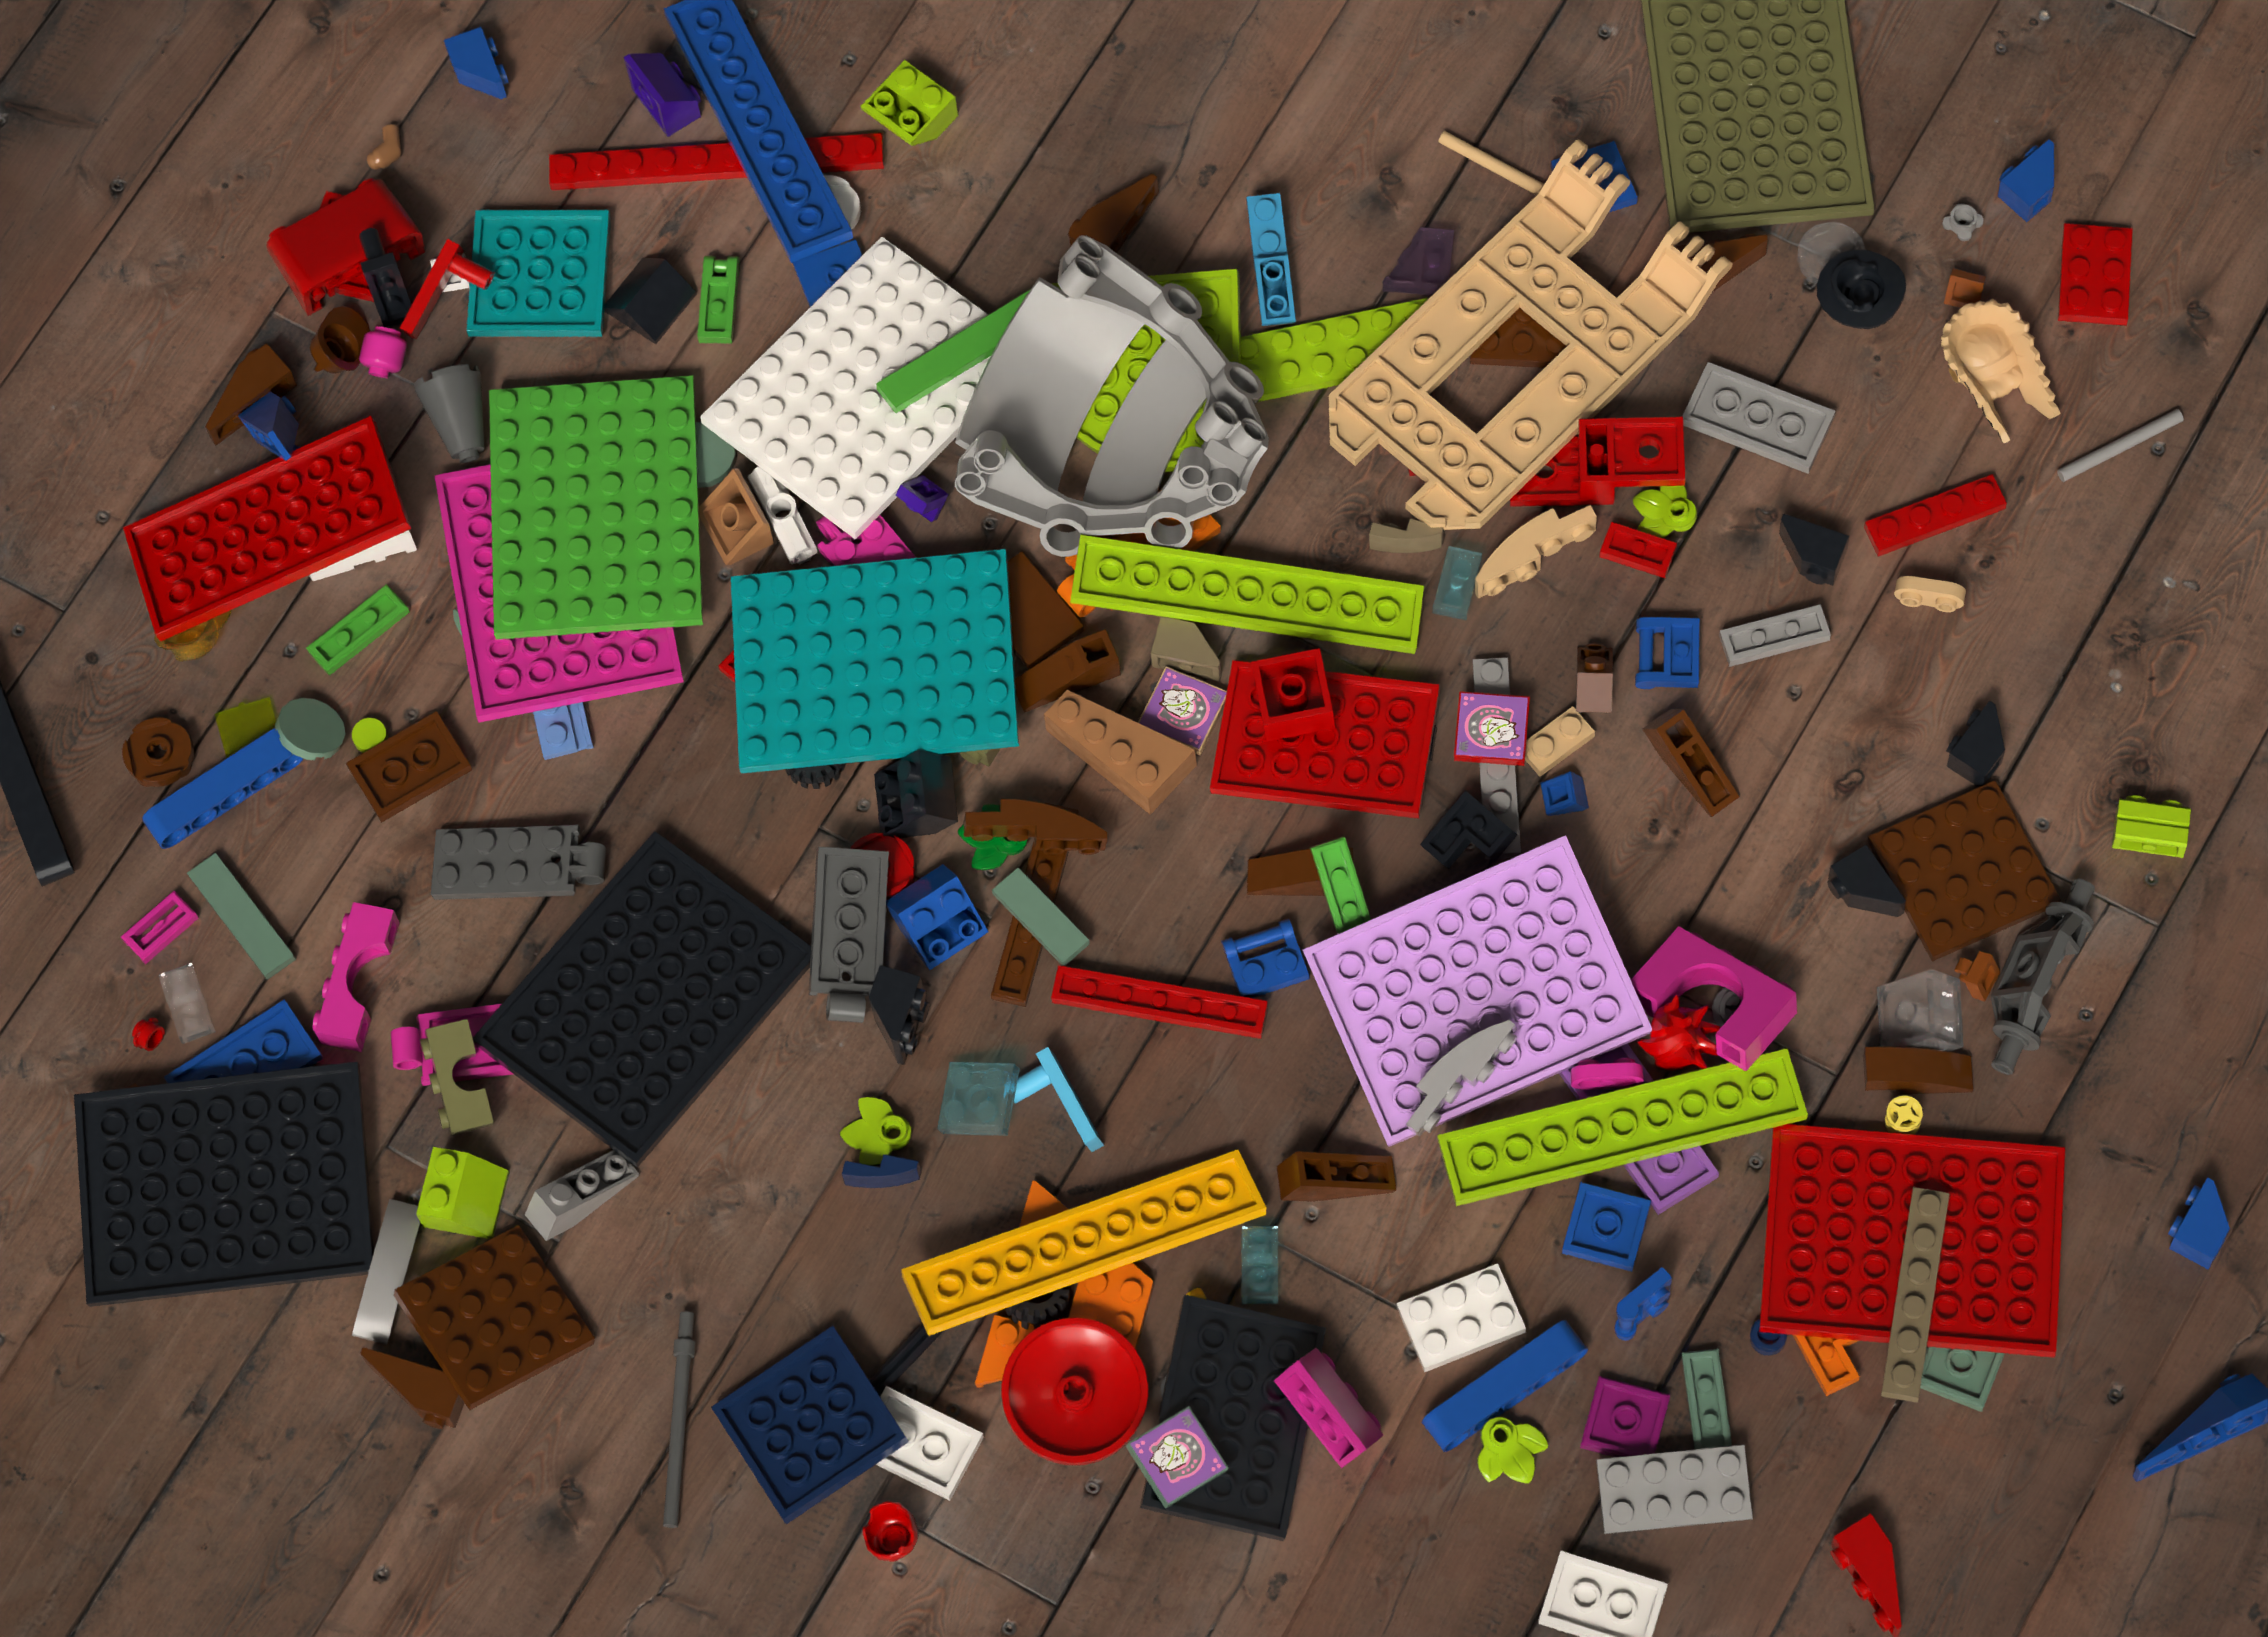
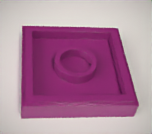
[1580,1376,1670,1457]

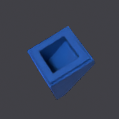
[1540,771,1589,816]

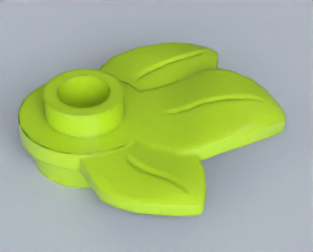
[1633,486,1697,538]
[840,1097,912,1166]
[1478,1417,1548,1484]

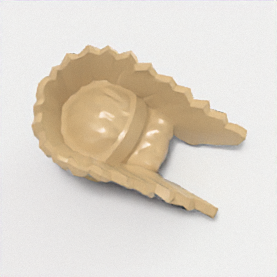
[1941,299,2060,443]

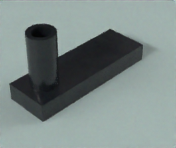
[359,228,412,327]

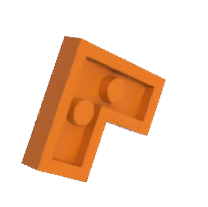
[1793,1335,1860,1396]

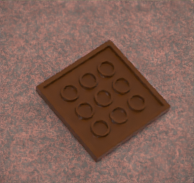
[1867,780,2061,962]
[394,1225,595,1411]

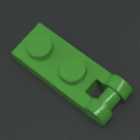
[697,256,740,344]

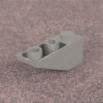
[525,1150,639,1241]

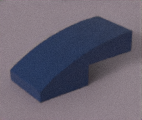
[842,1154,921,1188]

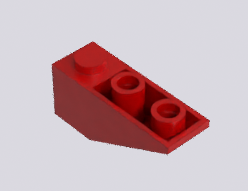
[1830,1514,1902,1637]

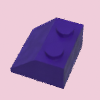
[623,53,701,137]

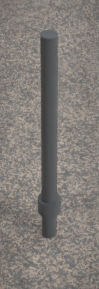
[663,1312,696,1528]

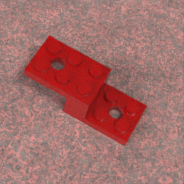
[1510,417,1685,507]

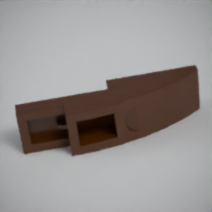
[964,799,1107,855]

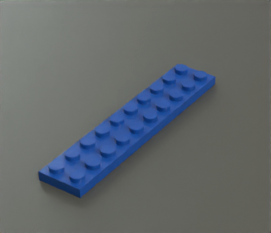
[664,0,853,263]

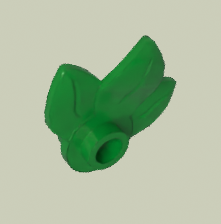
[958,804,1028,870]

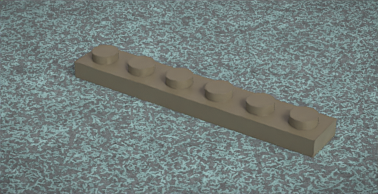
[1881,1187,1950,1403]

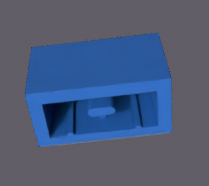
[886,864,988,970]

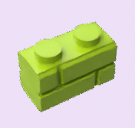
[2112,795,2191,858]

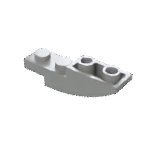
[1406,1020,1517,1137]

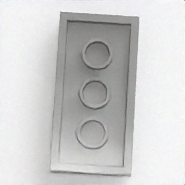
[1682,362,1836,474]
[1596,1445,1753,1534]

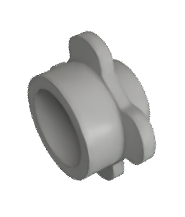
[1942,203,1984,241]

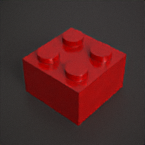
[1251,648,1336,741]

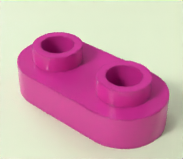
[1570,1058,1644,1090]

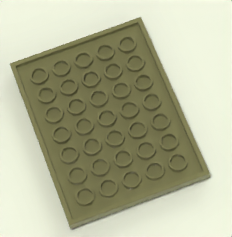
[1640,0,1874,233]

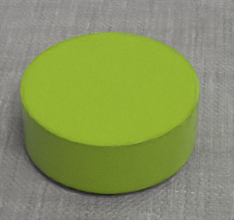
[352,718,388,753]

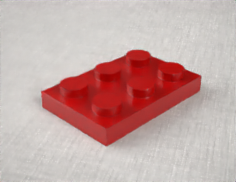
[2058,223,2133,326]

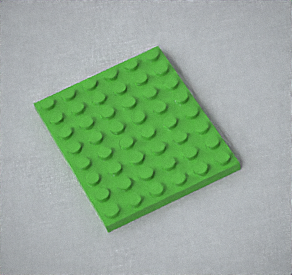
[489,376,703,640]

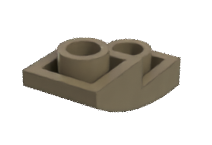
[1369,519,1444,553]

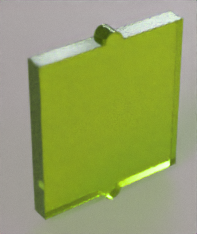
[214,697,276,759]

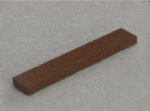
[991,803,1079,1007]

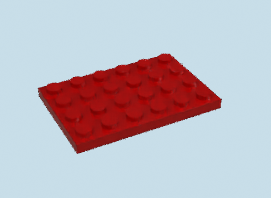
[1210,660,1440,819]

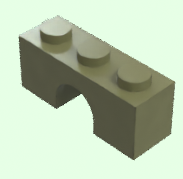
[420,1019,494,1136]

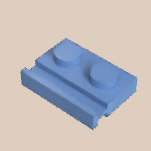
[533,702,594,760]

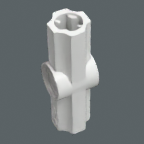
[748,467,818,564]

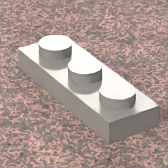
[1719,604,1831,667]

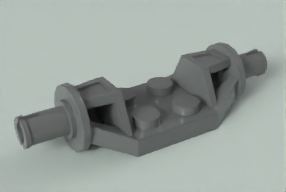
[1990,879,2095,1075]

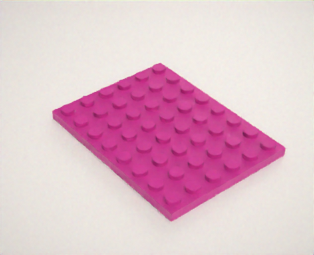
[434,465,684,723]

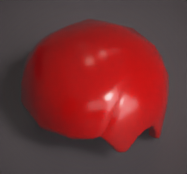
[862,1501,919,1562]

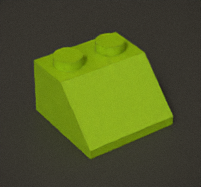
[416,1147,509,1239]

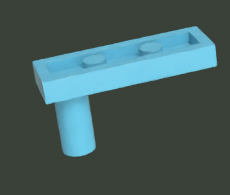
[1005,1047,1104,1152]

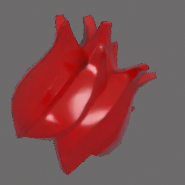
[1637,995,1721,1071]

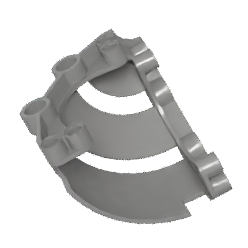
[955,235,1269,557]

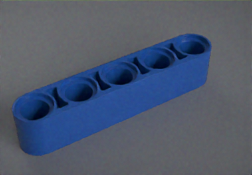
[142,728,303,849]
[1422,1320,1589,1452]

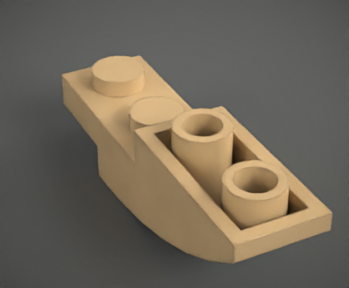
[1475,505,1597,598]

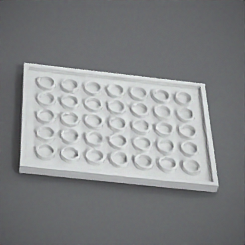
[701,237,991,539]

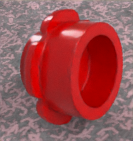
[132,1017,165,1051]

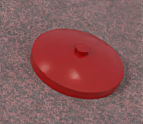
[1001,1318,1148,1465]

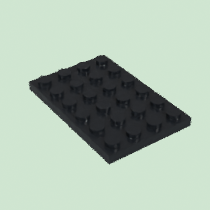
[1140,1295,1326,1541]

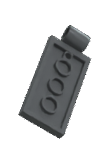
[431,825,606,900]
[809,847,889,1023]

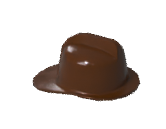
[310,306,370,374]

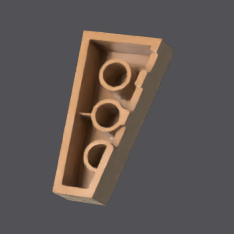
[1044,690,1197,815]

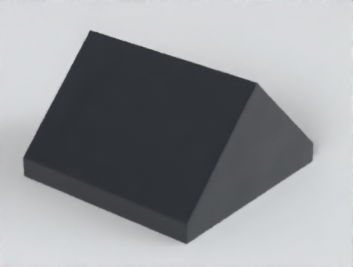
[604,258,697,344]

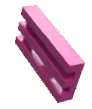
[121,891,199,965]

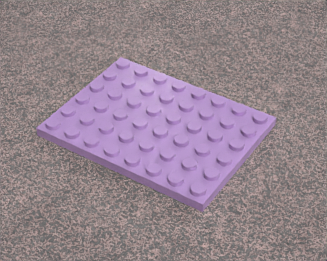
[1303,835,1652,1147]

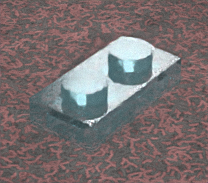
[1433,546,1482,620]

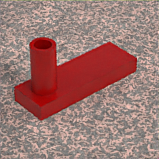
[400,239,494,340]

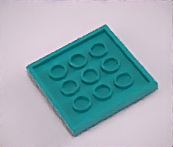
[466,210,611,337]

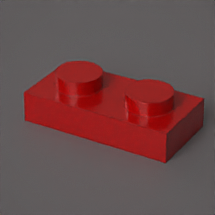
[1599,522,1677,578]

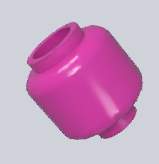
[359,326,407,378]

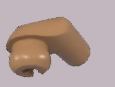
[367,125,401,170]

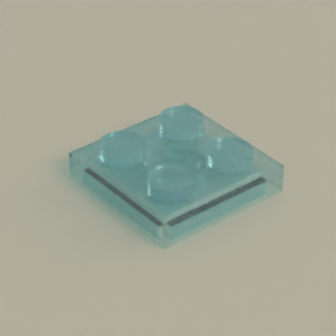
[937,1062,1020,1136]

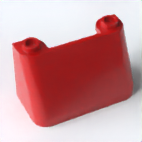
[266,178,425,316]

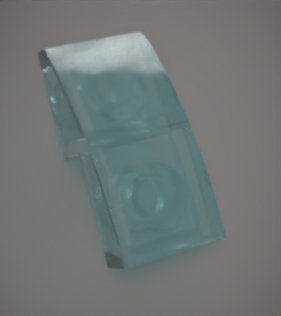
[1241,1226,1278,1304]

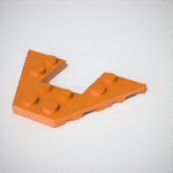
[975,1180,1154,1388]

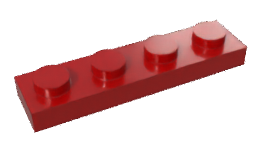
[1864,474,2007,557]

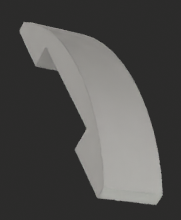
[352,1199,421,1345]

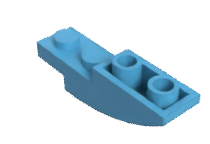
[1247,193,1296,326]

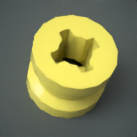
[1885,1095,1923,1135]

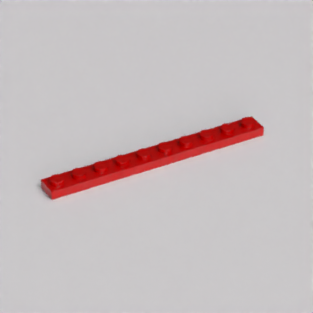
[549,133,884,190]

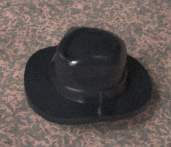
[1817,250,1906,329]

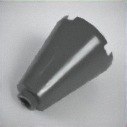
[414,364,485,463]

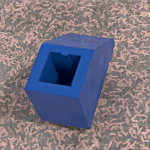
[444,27,509,99]
[1998,139,2054,223]
[2168,1177,2230,1270]

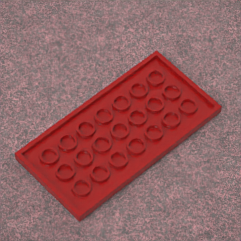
[123,416,412,641]

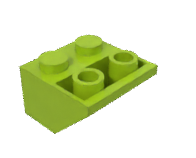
[861,60,958,146]

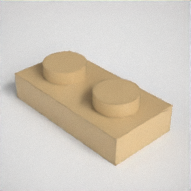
[1525,706,1595,777]

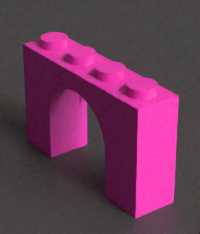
[1631,926,1797,1071]

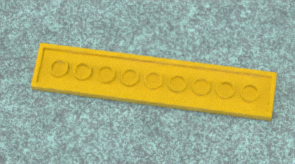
[901,1150,1267,1336]

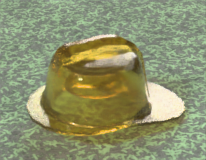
[154,610,231,661]

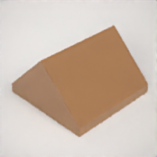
[699,468,774,565]

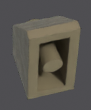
[1151,617,1221,682]

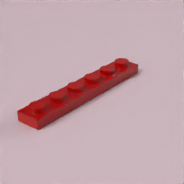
[1051,965,1268,1039]

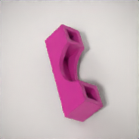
[313,902,400,1052]

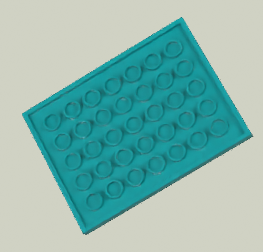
[731,549,1019,774]

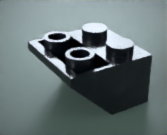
[874,749,958,838]
[869,965,930,1065]

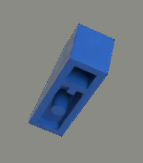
[238,392,299,461]

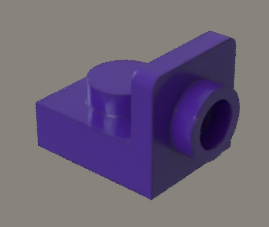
[896,475,949,522]

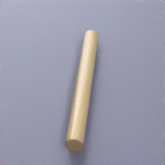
[1439,131,1544,195]

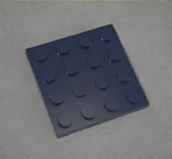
[711,1326,909,1524]

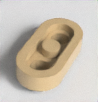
[1894,576,1966,612]

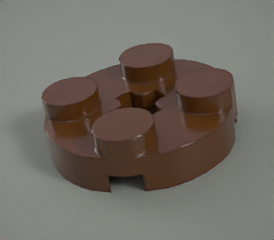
[122,717,194,787]

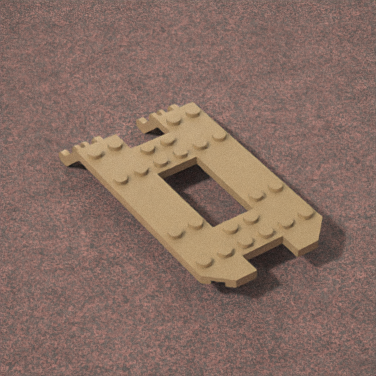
[1329,139,1733,530]

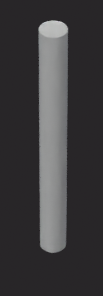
[2057,409,2184,482]

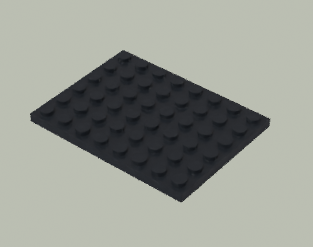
[473,831,811,1168]
[74,1062,374,1307]

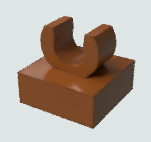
[1944,268,1986,308]
[1954,951,2000,1002]

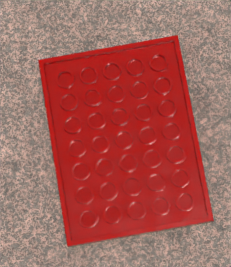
[1759,1124,2065,1358]

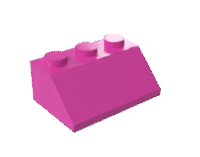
[1274,1347,1384,1469]

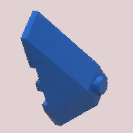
[2133,1374,2268,1482]

